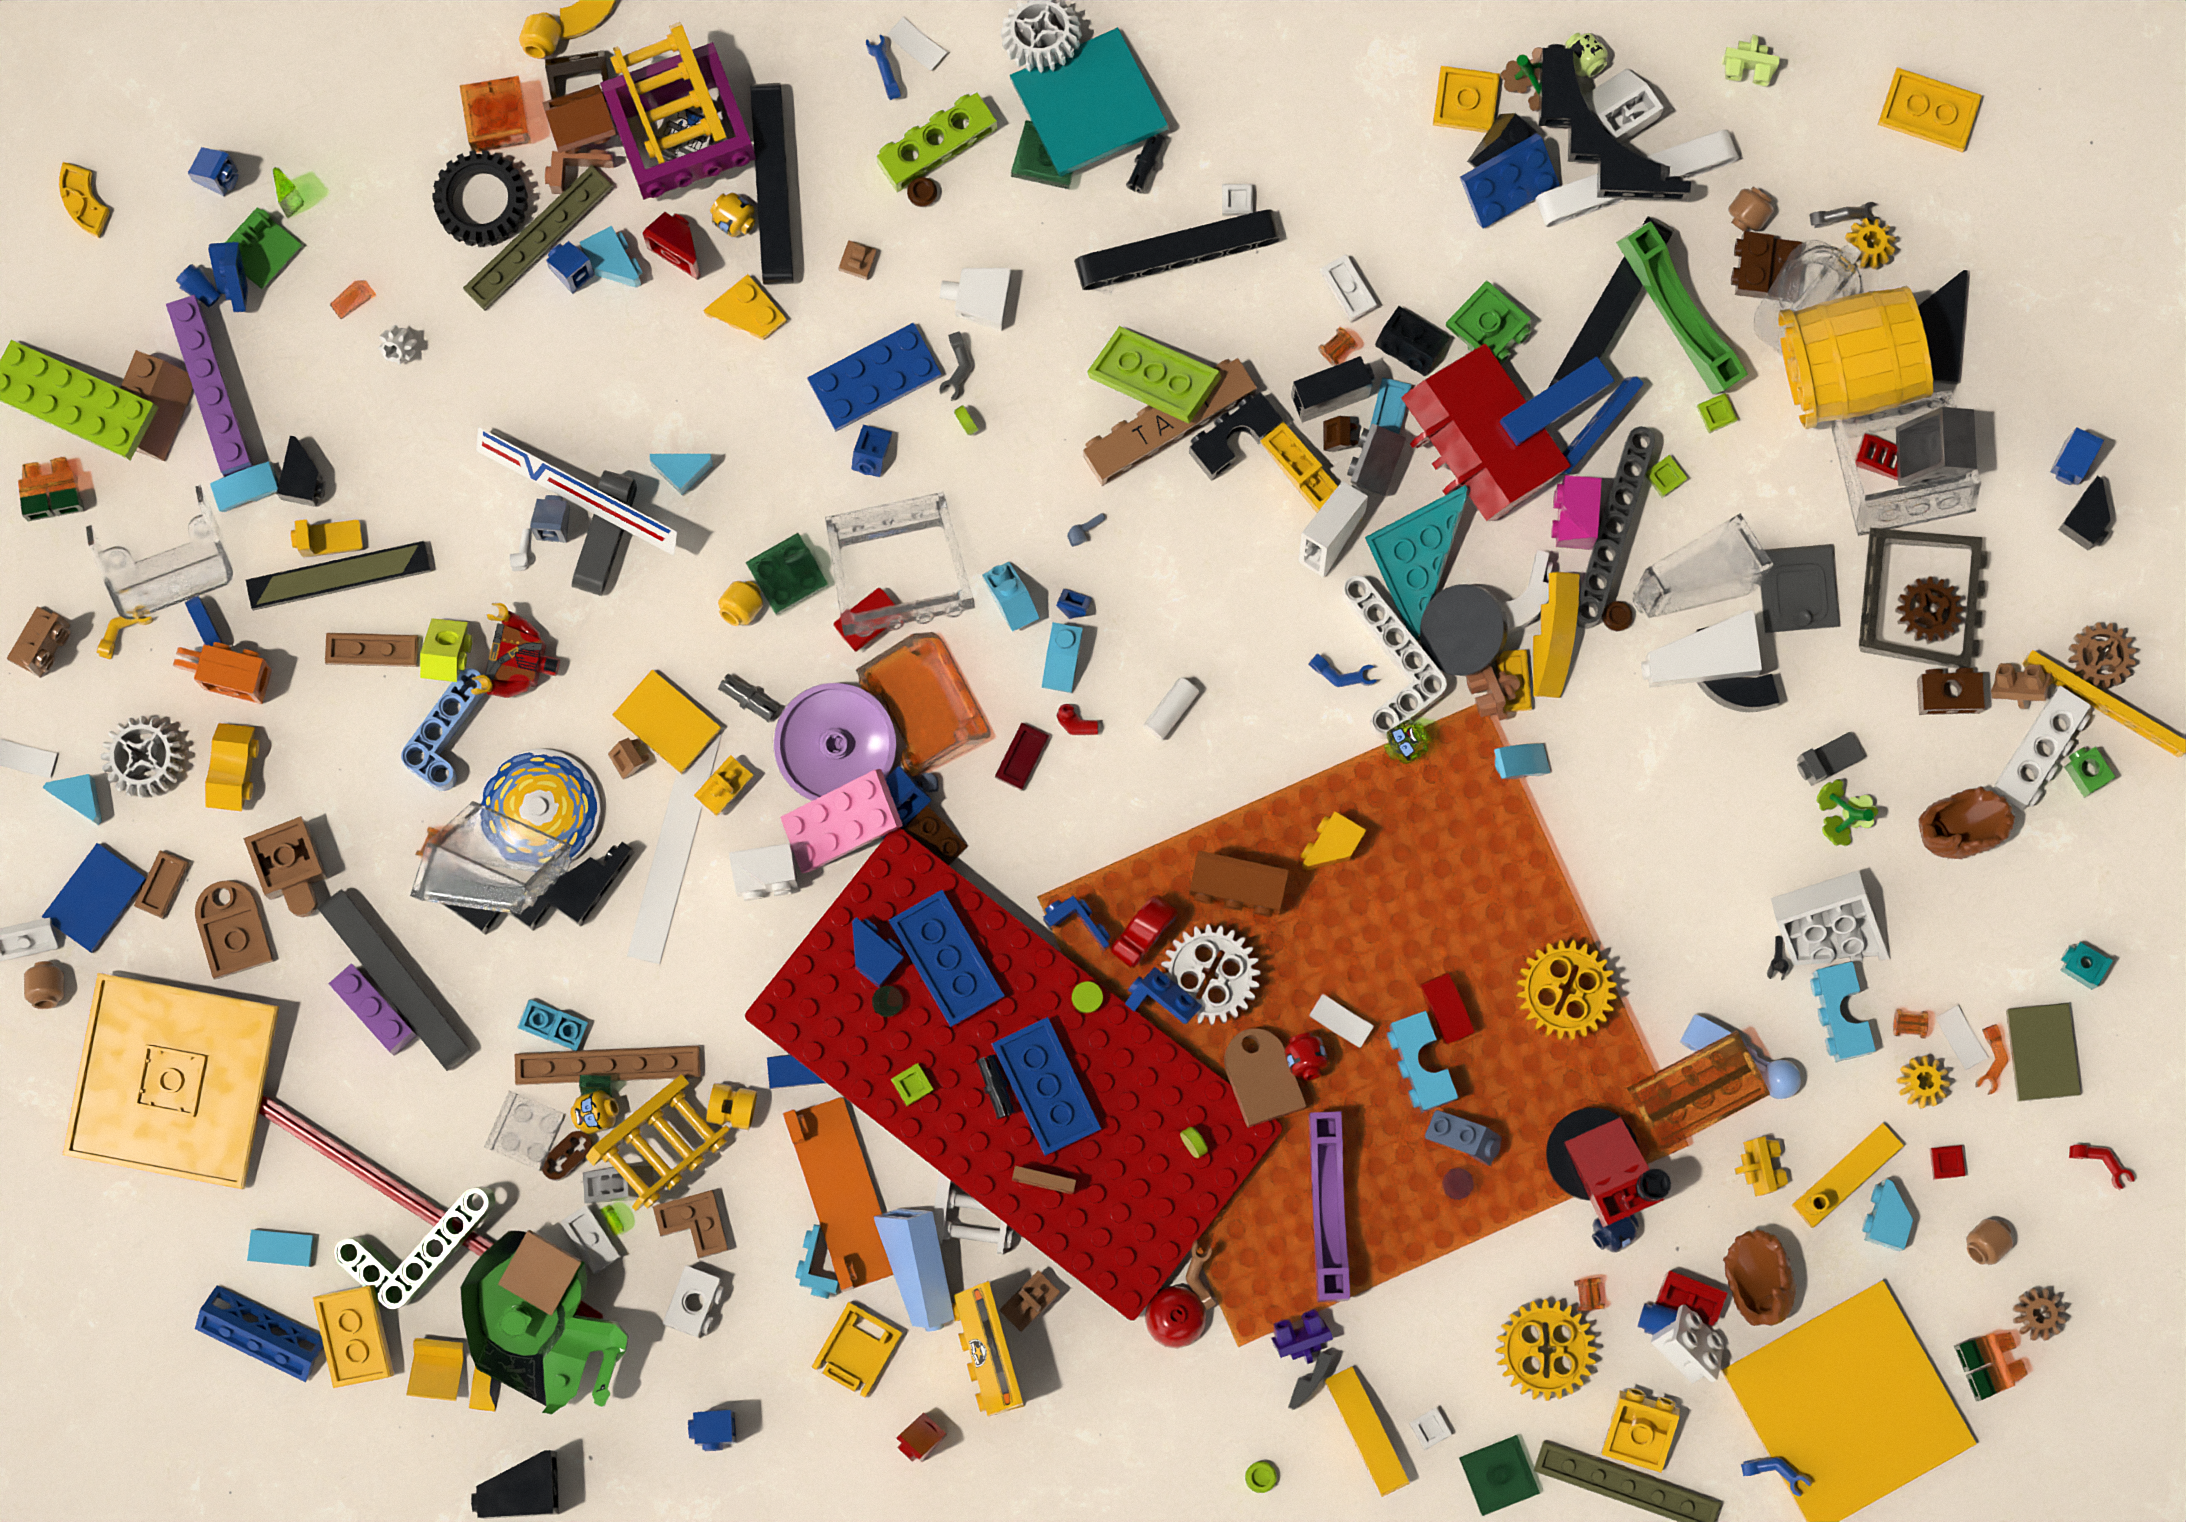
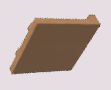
[498,1230,582,1316]

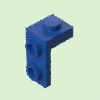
[1043,896,1111,952]
[1125,967,1202,1024]

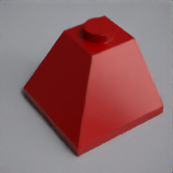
[643,212,701,280]

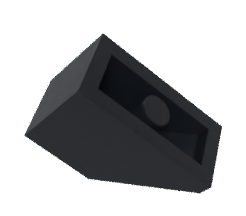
[1467,113,1537,168]
[277,436,326,507]
[2058,475,2111,550]

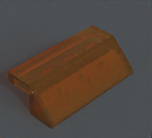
[1627,1030,1770,1152]

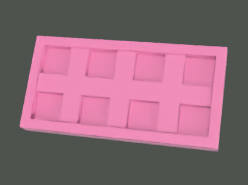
[780,769,903,873]

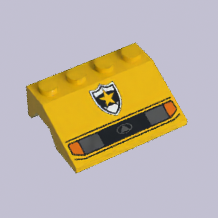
[951,1281,1024,1417]

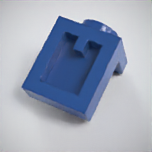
[851,424,892,477]

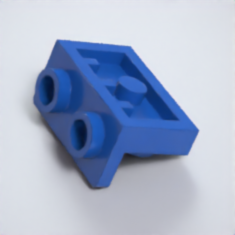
[208,242,249,312]

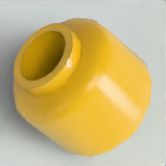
[519,12,562,59]
[718,581,763,626]

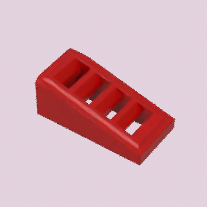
[1853,433,1898,481]

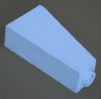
[874,1208,955,1332]

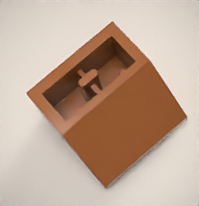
[542,84,616,153]

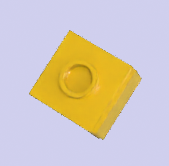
[406,1338,464,1401]

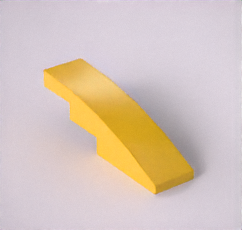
[1260,422,1362,522]
[1533,572,1580,698]
[1325,1367,1410,1497]

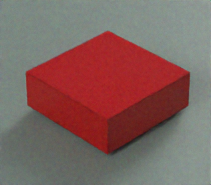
[1929,1145,1966,1180]

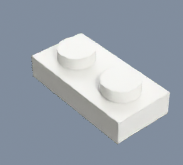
[1320,254,1377,322]
[0,918,58,961]
[561,1205,620,1274]

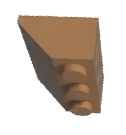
[120,350,194,461]

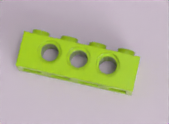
[877,92,997,193]

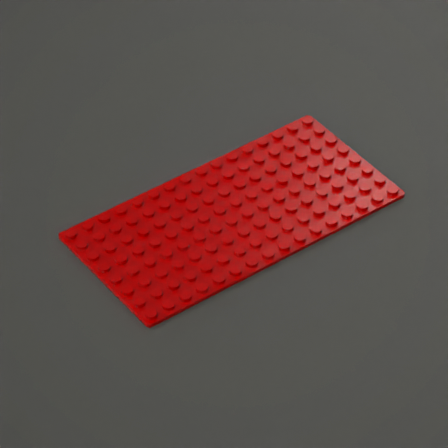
[745,828,1282,1321]

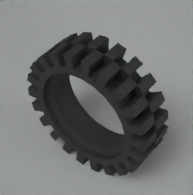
[432,150,528,247]

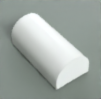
[1143,677,1199,740]

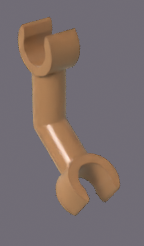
[1186,1239,1217,1311]

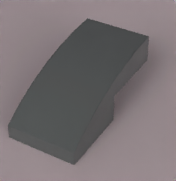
[1288,1352,1332,1410]

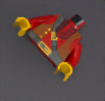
[471,603,560,698]

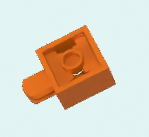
[173,642,272,704]

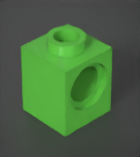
[2064,747,2115,798]

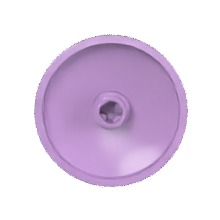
[773,683,896,801]

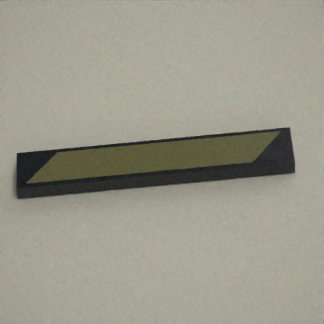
[245,541,431,611]

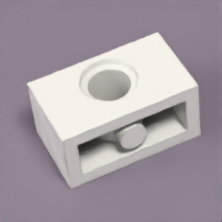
[662,1265,725,1338]

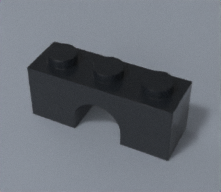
[1189,392,1283,481]

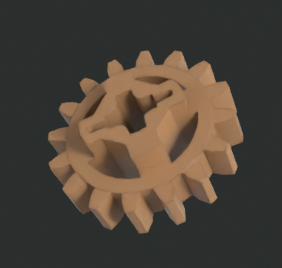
[2068,622,2136,689]

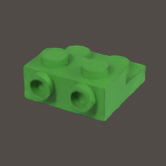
[1446,280,1531,365]

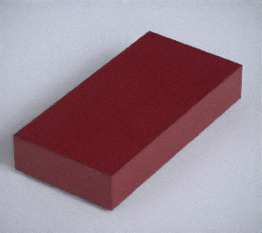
[995,722,1049,791]

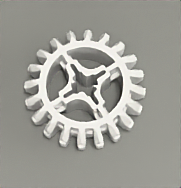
[1001,0,1082,73]
[101,715,185,798]

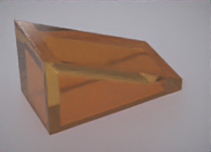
[330,280,376,319]

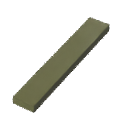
[463,165,614,311]
[1533,1441,1721,1522]

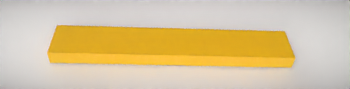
[2022,650,2186,758]

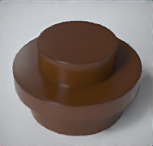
[907,177,937,207]
[1602,601,1633,632]

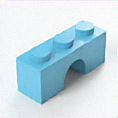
[1810,961,1876,1063]
[1386,1011,1458,1113]

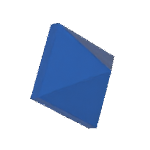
[1056,589,1092,619]

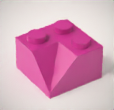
[1551,475,1602,550]

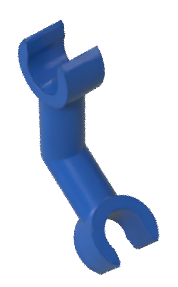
[866,35,901,100]
[1308,653,1377,687]
[1741,1457,1812,1496]

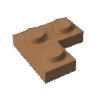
[652,1190,729,1259]

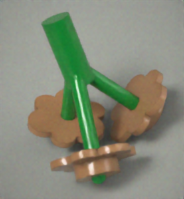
[1501,47,1543,111]

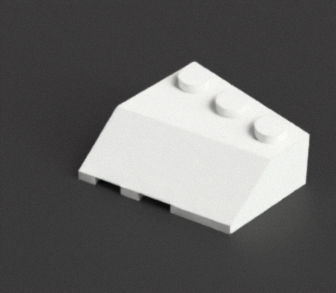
[1771,870,1890,965]

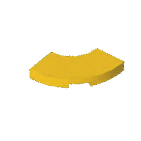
[560,0,617,40]
[59,162,110,238]

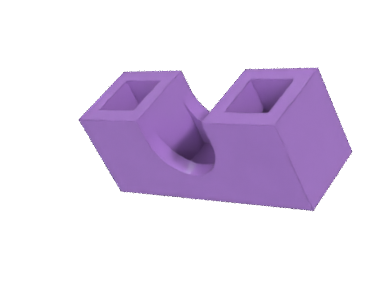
[328,963,417,1055]

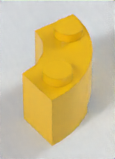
[205,723,259,812]

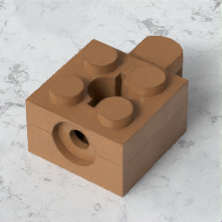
[243,816,327,917]

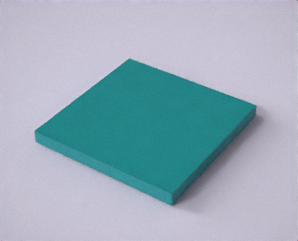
[1010,27,1168,177]

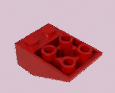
[1564,1117,1664,1228]

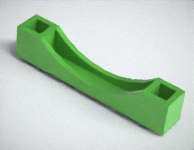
[1616,221,1748,394]

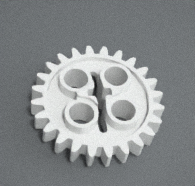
[1161,925,1260,1026]

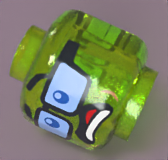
[1384,719,1431,765]

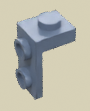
[1425,1110,1502,1166]

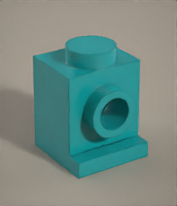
[2060,942,2113,990]

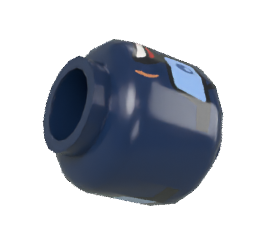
[1592,1215,1639,1253]

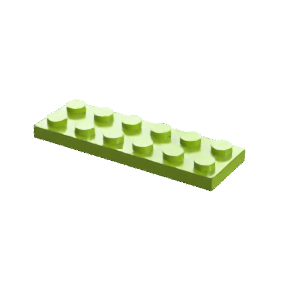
[0,340,159,461]

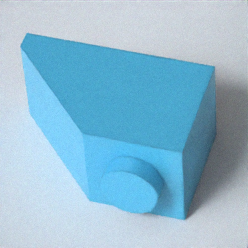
[1042,622,1083,693]

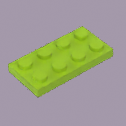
[1087,326,1221,423]

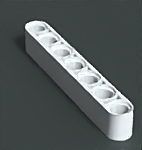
[1535,130,1739,227]

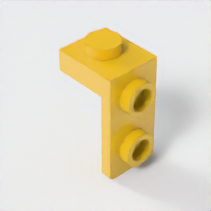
[291,519,363,558]

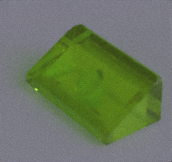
[273,167,304,218]

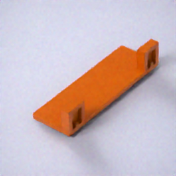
[783,1097,894,1292]

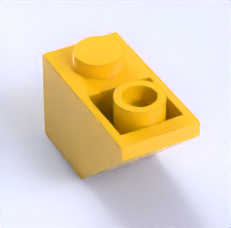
[1300,811,1366,870]

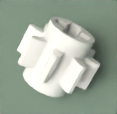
[378,325,417,365]

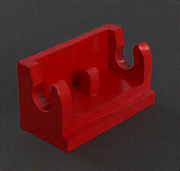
[1655,1270,1728,1327]

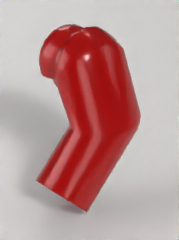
[1057,704,1098,735]

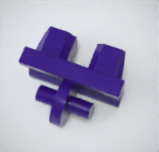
[1271,1309,1333,1365]

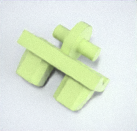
[1722,34,1780,86]

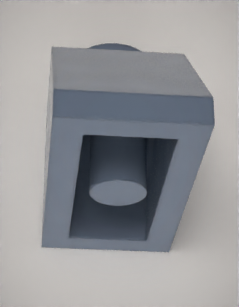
[530,495,570,543]

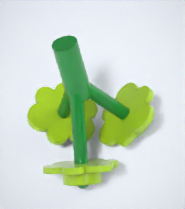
[1816,779,1878,846]

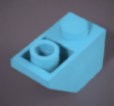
[580,226,643,287]
[982,562,1039,632]
[1862,1179,1913,1252]

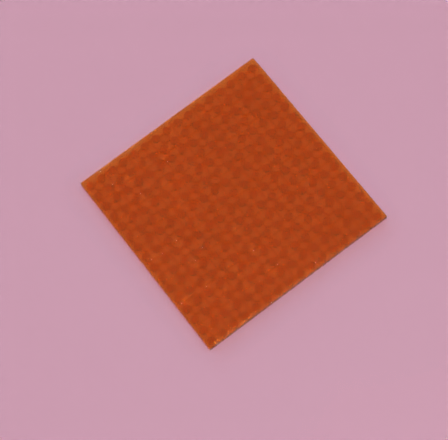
[1037,704,1689,1348]

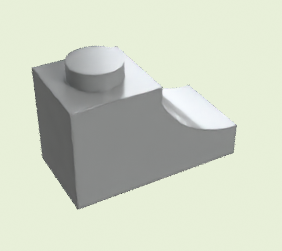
[583,1166,654,1204]

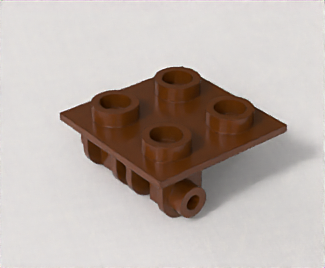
[902,805,967,865]

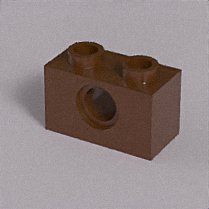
[1917,668,1985,715]

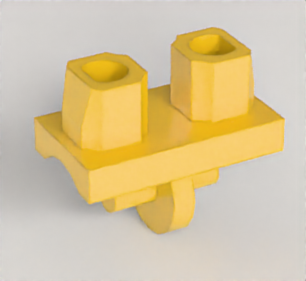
[694,755,754,817]
[1734,1136,1788,1197]

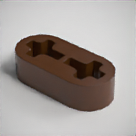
[541,1131,593,1181]

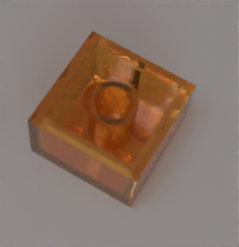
[459,76,532,152]

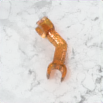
[1975,1024,2008,1095]

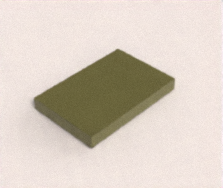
[2006,1003,2080,1102]

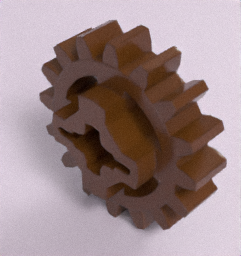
[1895,576,1963,644]

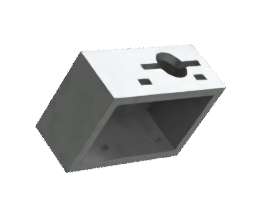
[1896,407,1977,488]

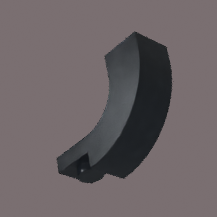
[1695,627,1780,712]

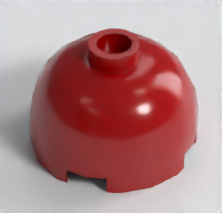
[1145,1286,1207,1349]

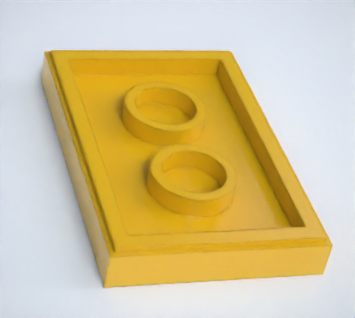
[1877,67,1982,153]
[612,670,721,775]
[313,1284,394,1388]

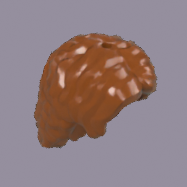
[1918,786,2015,860]
[1723,1229,1797,1326]

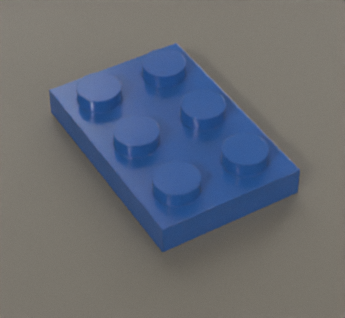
[1460,133,1560,229]

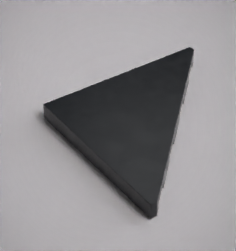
[1918,270,1968,385]

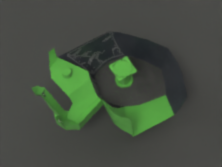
[460,1230,629,1415]

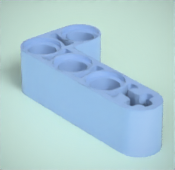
[401,668,484,791]

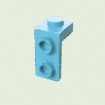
[795,1224,839,1299]

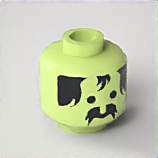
[1565,33,1608,78]

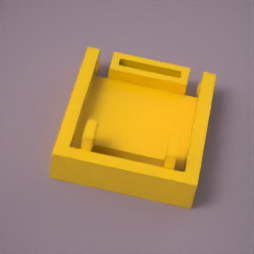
[812,1302,903,1398]

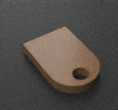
[195,881,274,980]
[1224,1029,1307,1128]

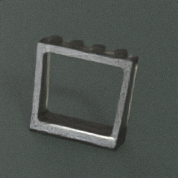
[1859,527,1988,669]

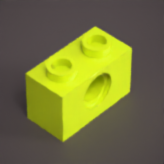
[420,618,473,682]

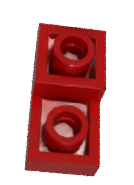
[1419,972,1475,1045]

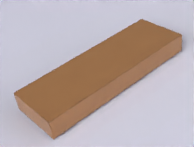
[325,633,419,667]

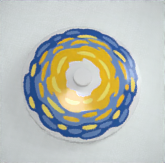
[478,749,601,871]

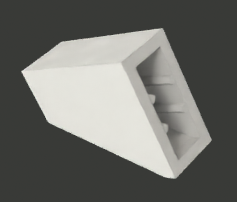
[1299,481,1368,577]

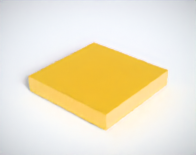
[1432,66,1500,133]

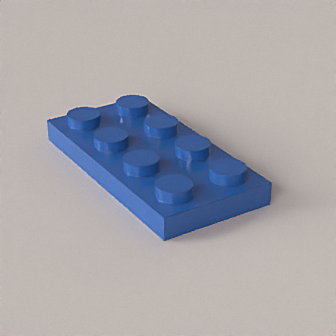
[807,322,942,432]
[888,890,1004,1028]
[991,1017,1101,1156]

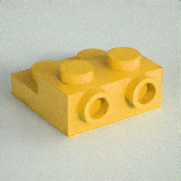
[1601,1388,1680,1473]

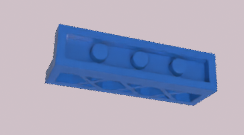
[195,1285,324,1383]

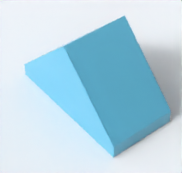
[650,454,713,495]
[43,774,102,825]

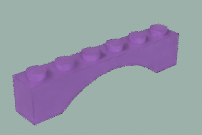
[166,295,254,477]
[1308,1112,1350,1302]

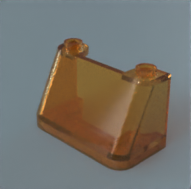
[856,632,991,776]

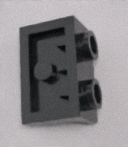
[1375,306,1450,376]

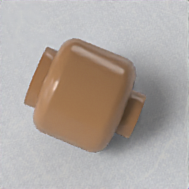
[1728,186,1773,232]
[24,961,64,1009]
[1966,1219,2013,1265]

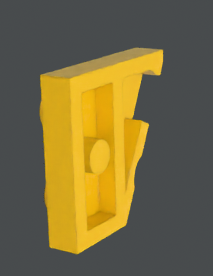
[703,274,787,340]

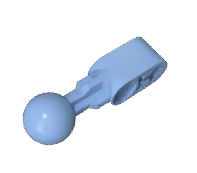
[1680,1014,1801,1099]

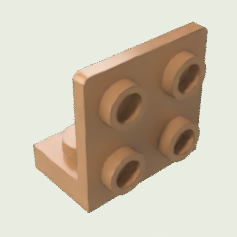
[6,606,71,678]

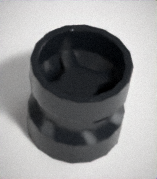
[1636,1168,1671,1202]

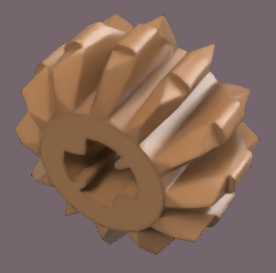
[2013,1288,2066,1341]

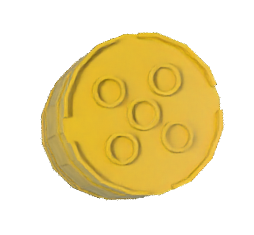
[1778,286,1933,430]

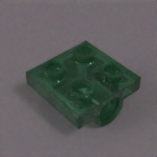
[745,533,829,616]

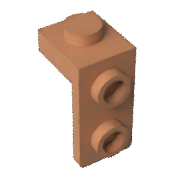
[545,149,614,194]

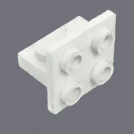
[1651,1304,1724,1384]

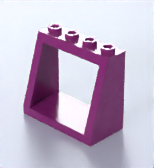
[600,42,756,200]

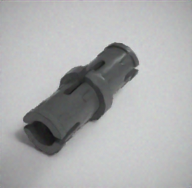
[718,673,779,723]

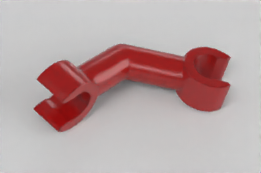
[2069,1145,2134,1190]

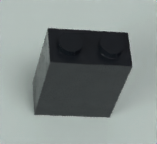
[1291,356,1375,423]

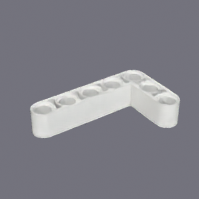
[1342,575,1447,739]

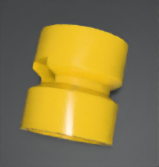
[706,1083,757,1130]

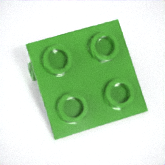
[225,207,302,289]

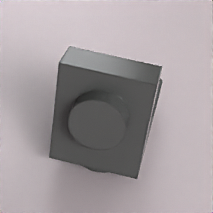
[1797,732,1864,786]

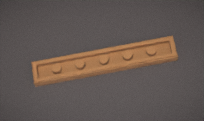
[514,1046,701,1086]

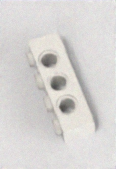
[1991,686,2091,810]

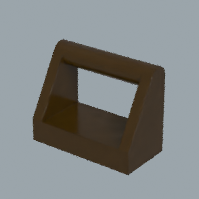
[545,50,609,103]

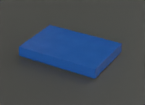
[41,843,146,953]

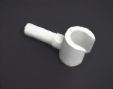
[510,529,530,571]

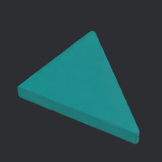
[1365,485,1470,641]

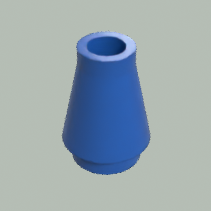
[176,264,221,308]

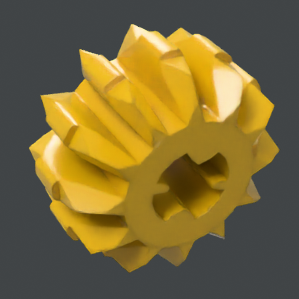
[1844,218,1896,269]
[1896,1056,1950,1109]

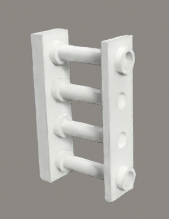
[933,1172,1013,1255]

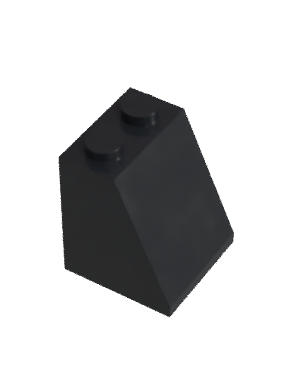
[471,1450,559,1519]

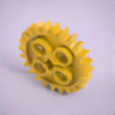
[1516,940,1617,1041]
[1495,1299,1597,1401]

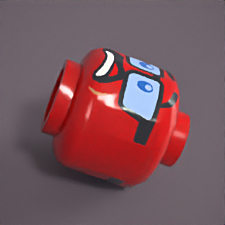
[1284,1032,1329,1081]

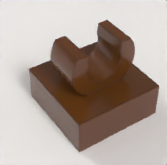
[1323,415,1358,452]

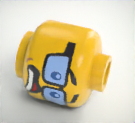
[710,192,756,237]
[570,1090,619,1134]

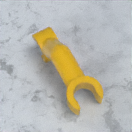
[96,603,153,659]

